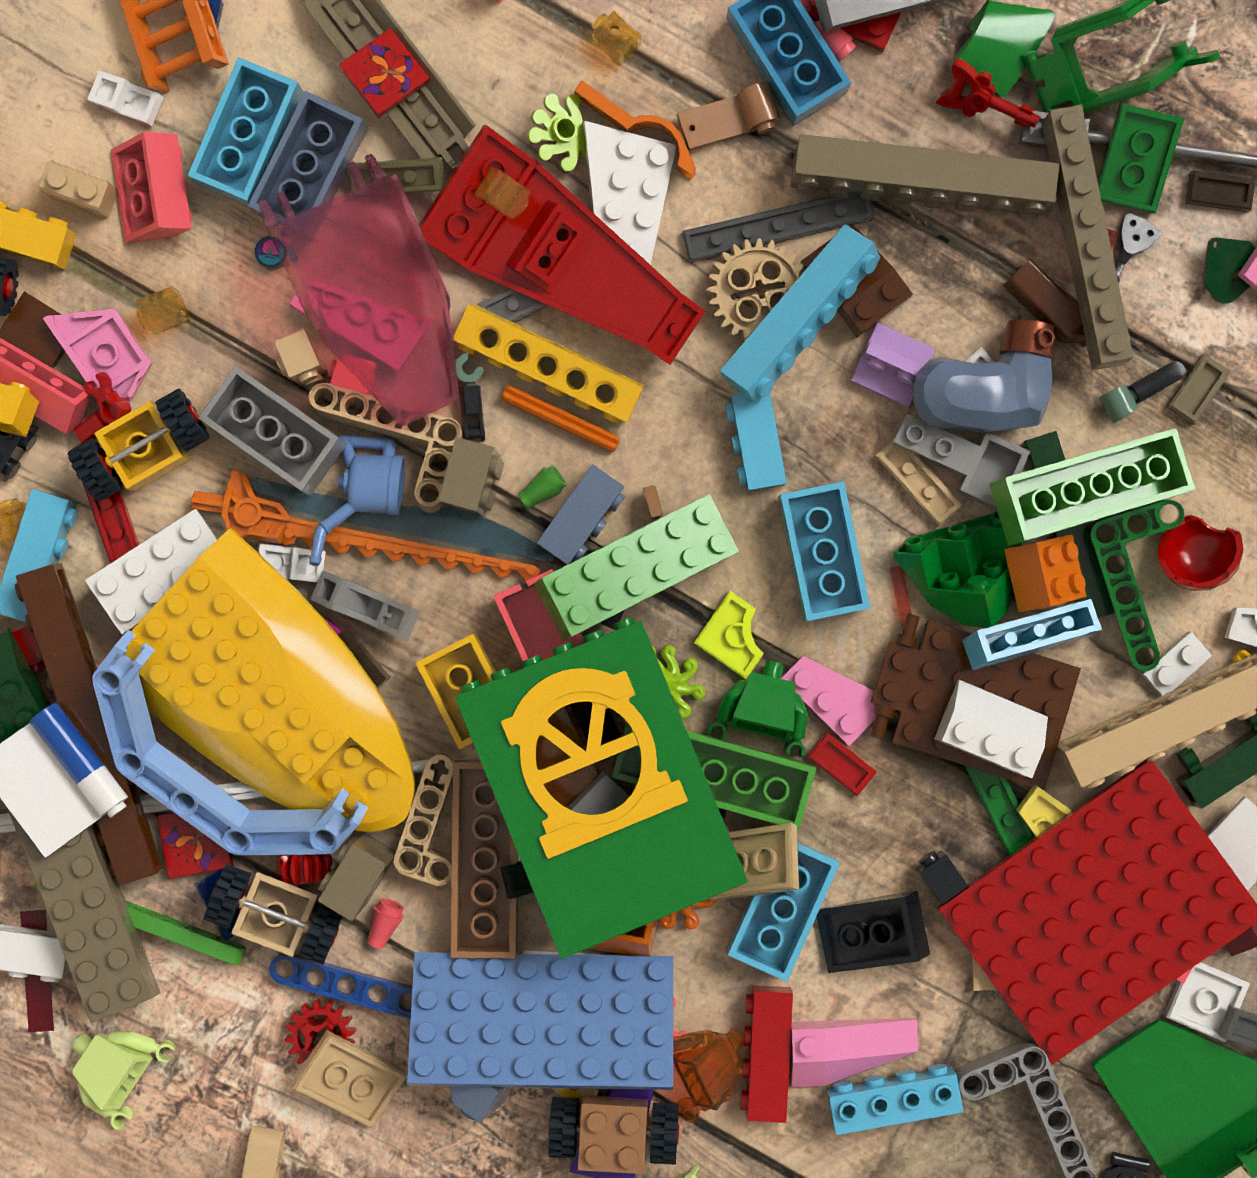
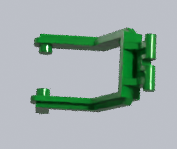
[1023,0,1220,114]

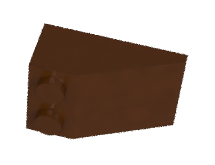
[801,224,913,338]

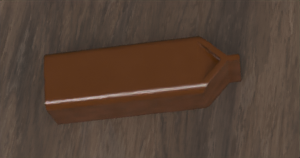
[1003,259,1087,348]

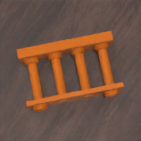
[120,0,229,93]

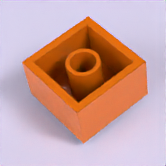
[1004,534,1087,613]

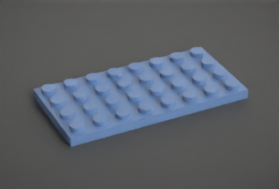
[407,952,673,1090]

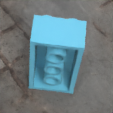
[187,57,304,206]
[778,481,870,621]
[726,841,840,982]

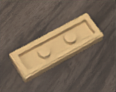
[874,440,963,527]

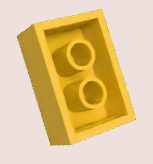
[415,633,495,750]

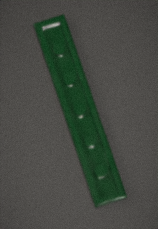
[1024,431,1115,618]

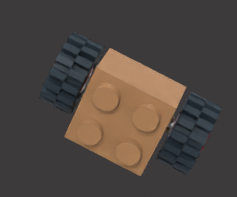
[548,1095,679,1174]

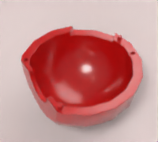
[1157,515,1244,591]

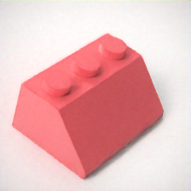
[111,132,192,244]

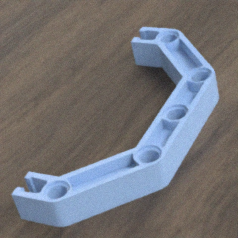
[92,630,368,855]

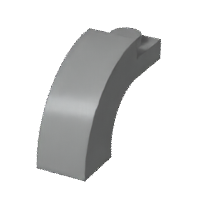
[310,570,420,641]

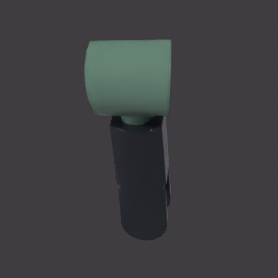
[452,353,485,442]
[1099,361,1185,423]

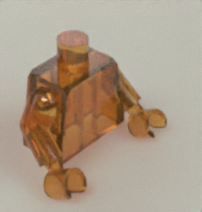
[673,1029,744,1123]

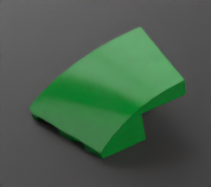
[953,0,1056,98]

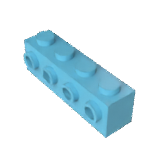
[826,1064,964,1135]

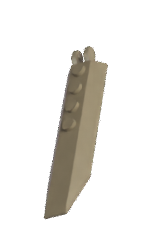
[303,0,476,172]

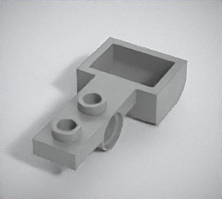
[892,413,1030,510]

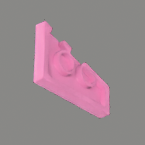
[781,656,877,746]

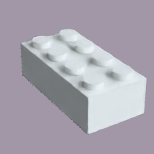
[85,509,218,635]

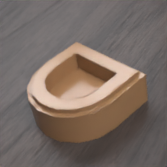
[643,485,663,519]

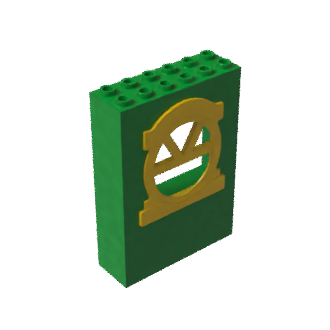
[454,617,748,959]

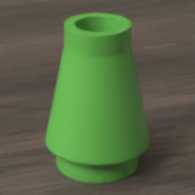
[518,465,567,509]

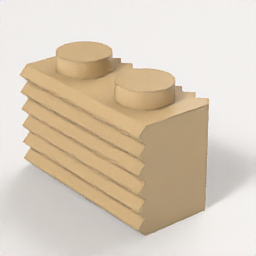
[38,160,117,218]

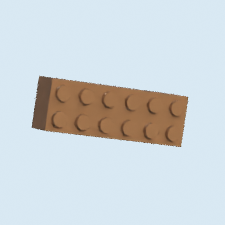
[450,760,519,959]

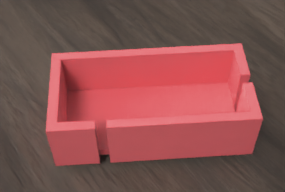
[493,569,585,661]

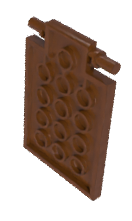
[870,613,1081,790]

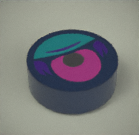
[255,236,288,269]

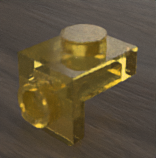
[0,498,27,549]

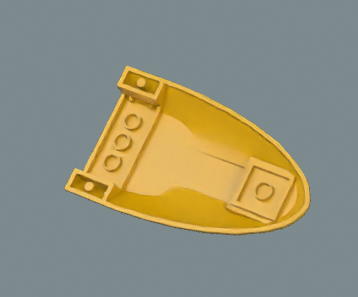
[124,528,415,832]

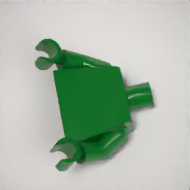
[708,661,808,758]

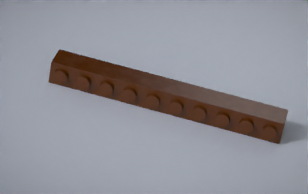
[15,563,163,886]

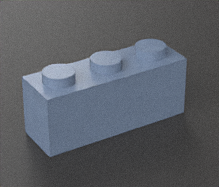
[537,464,626,565]

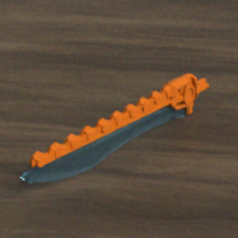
[191,469,554,581]

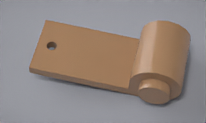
[676,82,780,150]

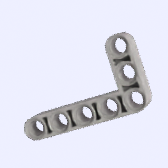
[956,1040,1097,1178]

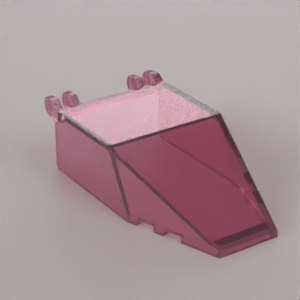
[258,154,459,427]

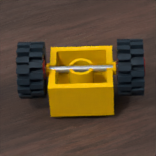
[68,388,209,502]

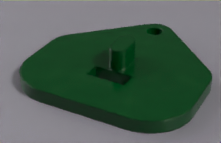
[1203,237,1256,304]

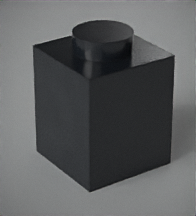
[916,851,969,905]

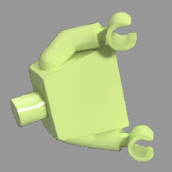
[72,1030,176,1130]

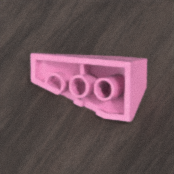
[790,1018,918,1087]

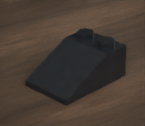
[817,891,930,973]

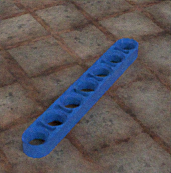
[269,953,413,1019]

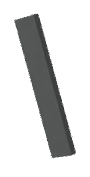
[682,192,875,263]

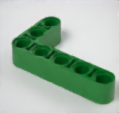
[1090,499,1184,671]

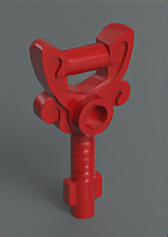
[936,59,1040,128]

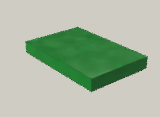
[1097,103,1184,214]

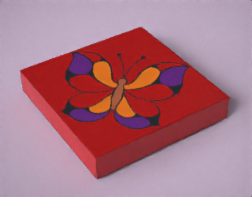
[339,28,430,118]
[157,812,234,879]

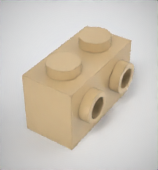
[274,329,328,387]

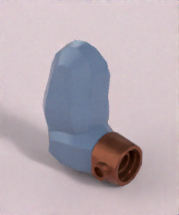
[913,319,1055,433]

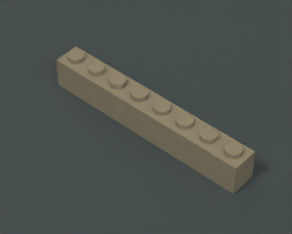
[1041,105,1134,371]

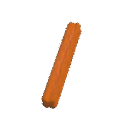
[501,385,620,452]

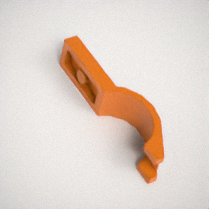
[574,80,696,180]

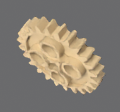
[705,238,804,342]

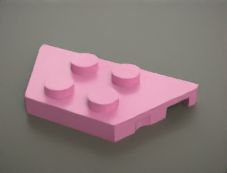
[43,309,153,404]

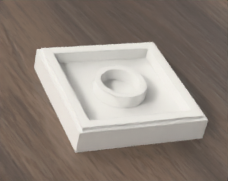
[1164,962,1250,1043]

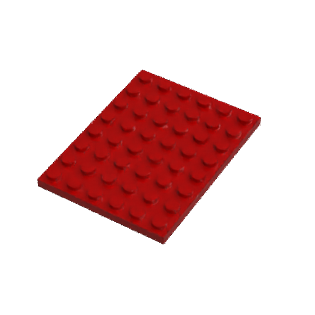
[937,759,1257,1065]

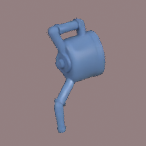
[309,434,405,566]

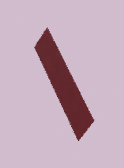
[20,910,54,1032]

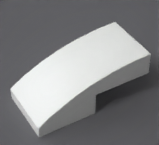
[87,70,164,127]
[257,544,325,582]

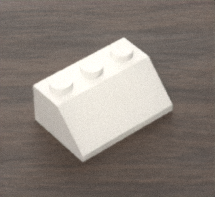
[934,680,1048,778]

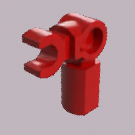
[73,372,131,443]

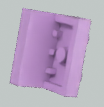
[850,322,935,408]

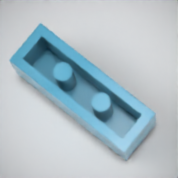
[725,393,787,492]

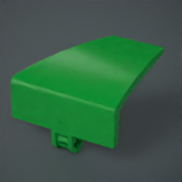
[1092,1019,1257,1178]

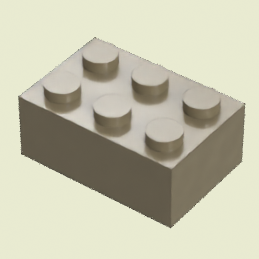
[438,437,504,517]
[318,833,396,922]

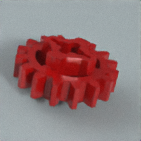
[285,999,356,1065]

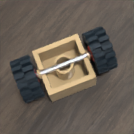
[203,864,343,965]

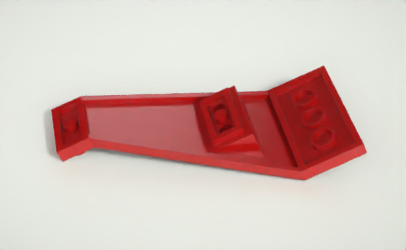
[414,125,706,365]

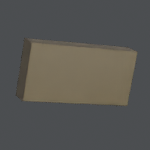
[1166,354,1231,425]

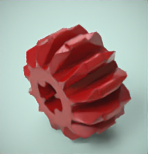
[276,854,332,885]

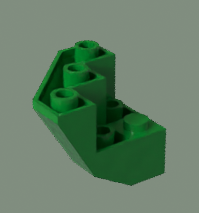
[893,512,1022,628]

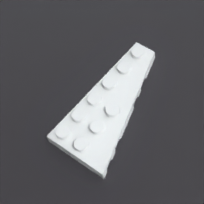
[583,121,677,265]

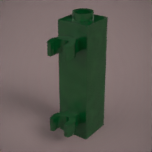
[1175,708,1257,809]

